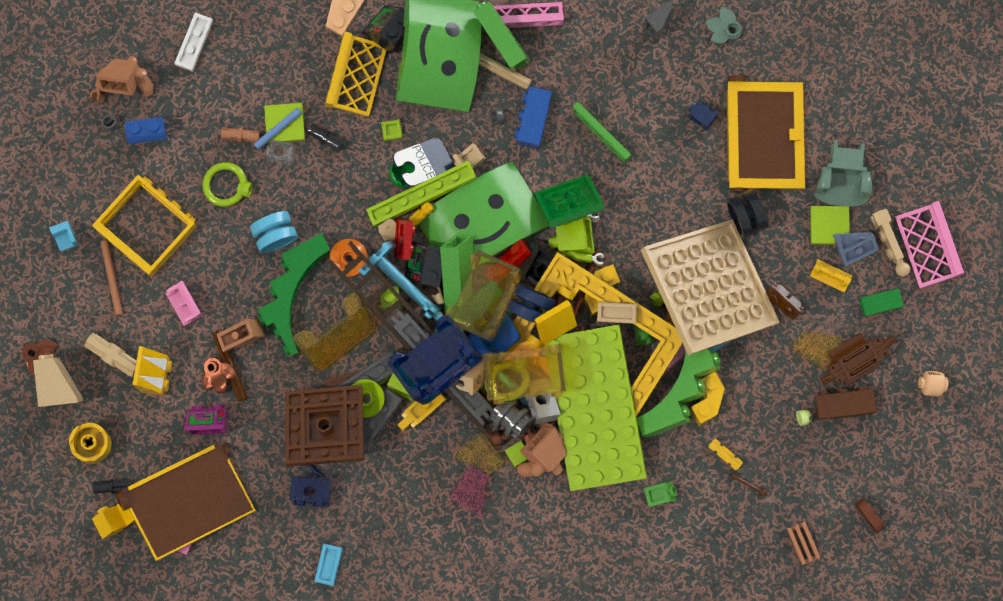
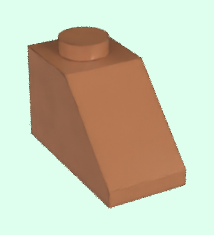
[216,319,265,352]

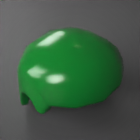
[388,163,414,188]

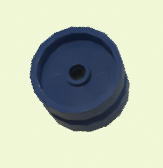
[506,283,556,322]

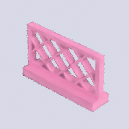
[895,201,964,289]

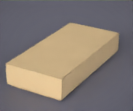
[597,302,638,324]

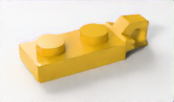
[398,385,446,431]

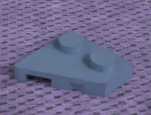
[833,232,879,267]

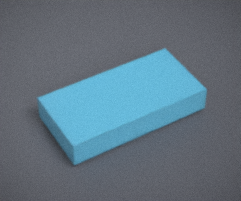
[314,543,343,586]

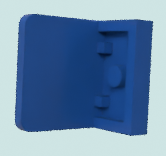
[467,309,521,361]

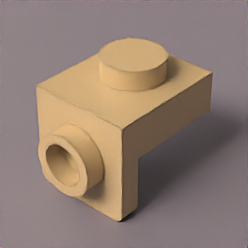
[453,143,486,169]

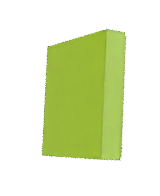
[264,103,305,144]
[810,206,849,245]

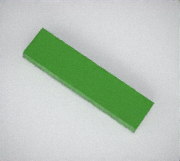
[573,102,631,163]

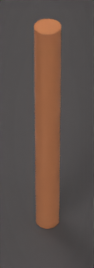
[100,240,123,316]

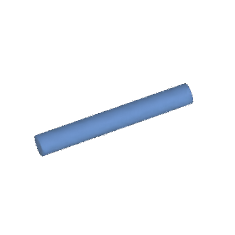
[254,108,302,150]

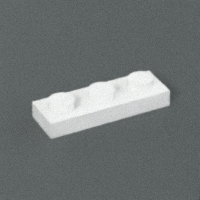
[174,13,213,72]

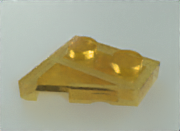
[791,332,844,370]
[452,432,505,475]

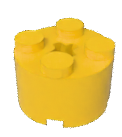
[69,423,112,464]

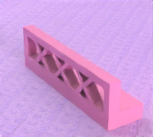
[494,2,564,28]

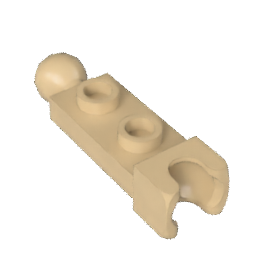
[870,209,910,277]

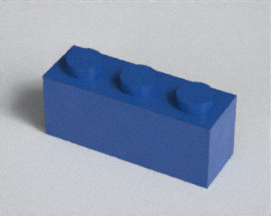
[514,86,552,149]

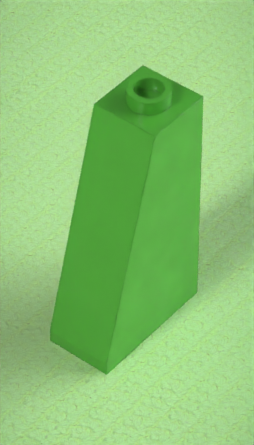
[474,1,531,72]
[440,235,473,313]

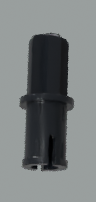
[307,124,344,151]
[93,479,132,494]

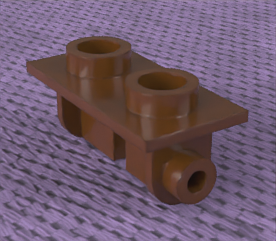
[766,282,804,320]

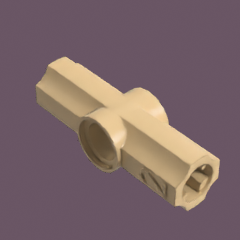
[84,333,137,378]

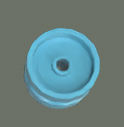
[249,211,298,253]

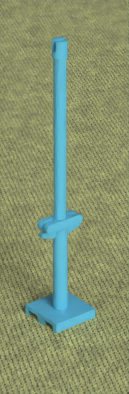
[358,241,528,409]

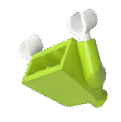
[549,213,604,267]

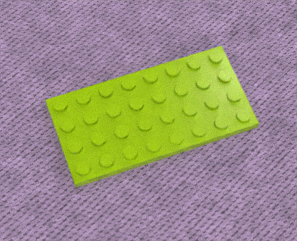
[544,324,647,491]

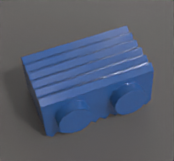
[125,116,167,144]

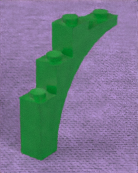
[257,233,331,359]

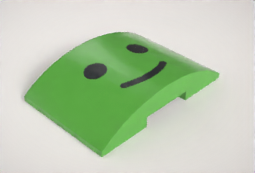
[396,0,481,112]
[418,161,550,272]

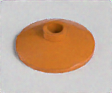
[330,239,368,277]

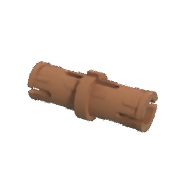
[221,127,260,143]

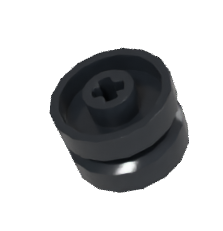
[726,189,768,238]

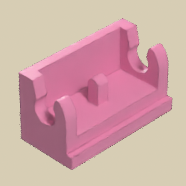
[165,281,203,327]

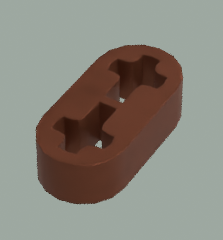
[854,498,885,533]

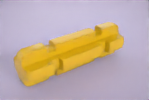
[407,202,434,227]
[708,439,743,470]

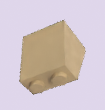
[33,354,83,407]

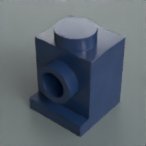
[688,101,719,131]

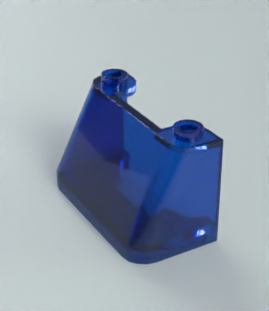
[387,314,483,405]

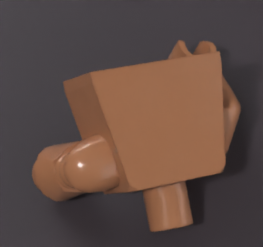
[90,56,153,103]
[517,422,566,477]

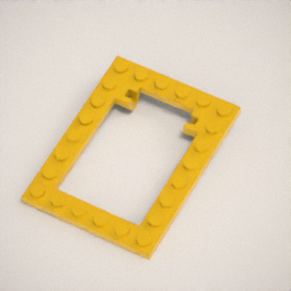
[503,252,683,417]

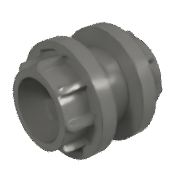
[490,400,532,439]

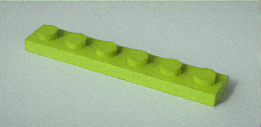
[366,160,477,228]

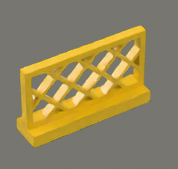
[324,31,386,117]

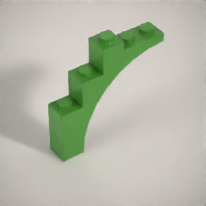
[637,349,721,438]

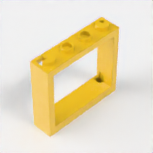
[92,175,197,278]

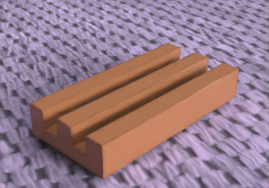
[786,522,820,565]

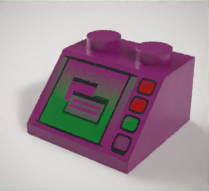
[184,405,228,435]

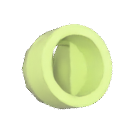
[796,410,812,426]

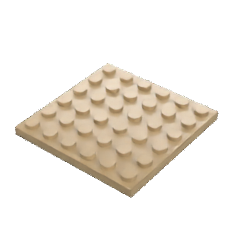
[641,219,780,356]

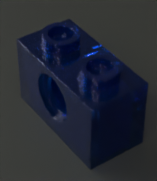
[289,477,331,508]

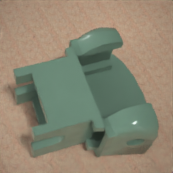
[814,140,872,207]

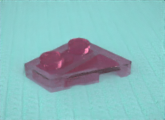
[449,464,487,517]

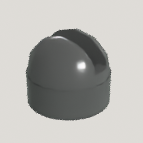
[490,109,506,124]
[101,115,118,131]

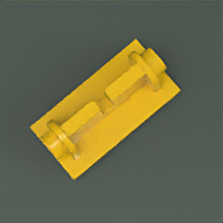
[810,259,852,293]

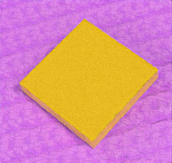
[534,300,577,345]

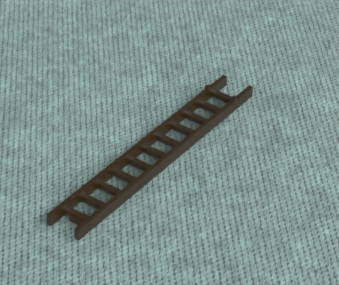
[328,241,498,434]

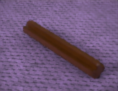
[212,330,247,402]

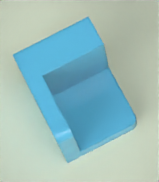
[50,221,78,252]

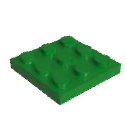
[534,174,605,228]

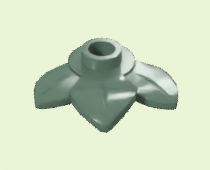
[706,7,742,44]

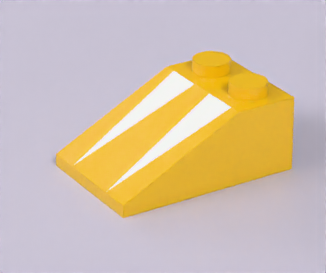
[133,346,172,396]

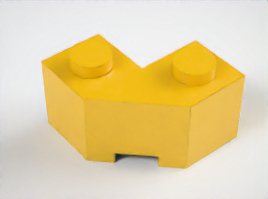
[584,264,620,317]
[690,372,725,426]
[92,504,136,539]

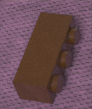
[814,386,877,421]

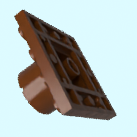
[285,385,364,467]

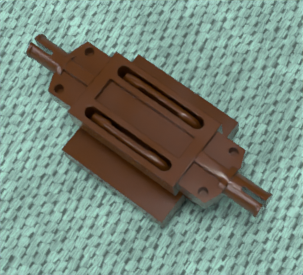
[820,332,897,386]

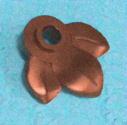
[22,340,58,375]
[202,358,237,394]

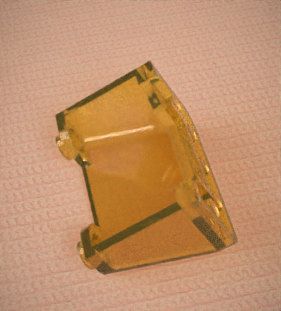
[445,250,523,342]
[292,291,376,371]
[482,344,567,405]

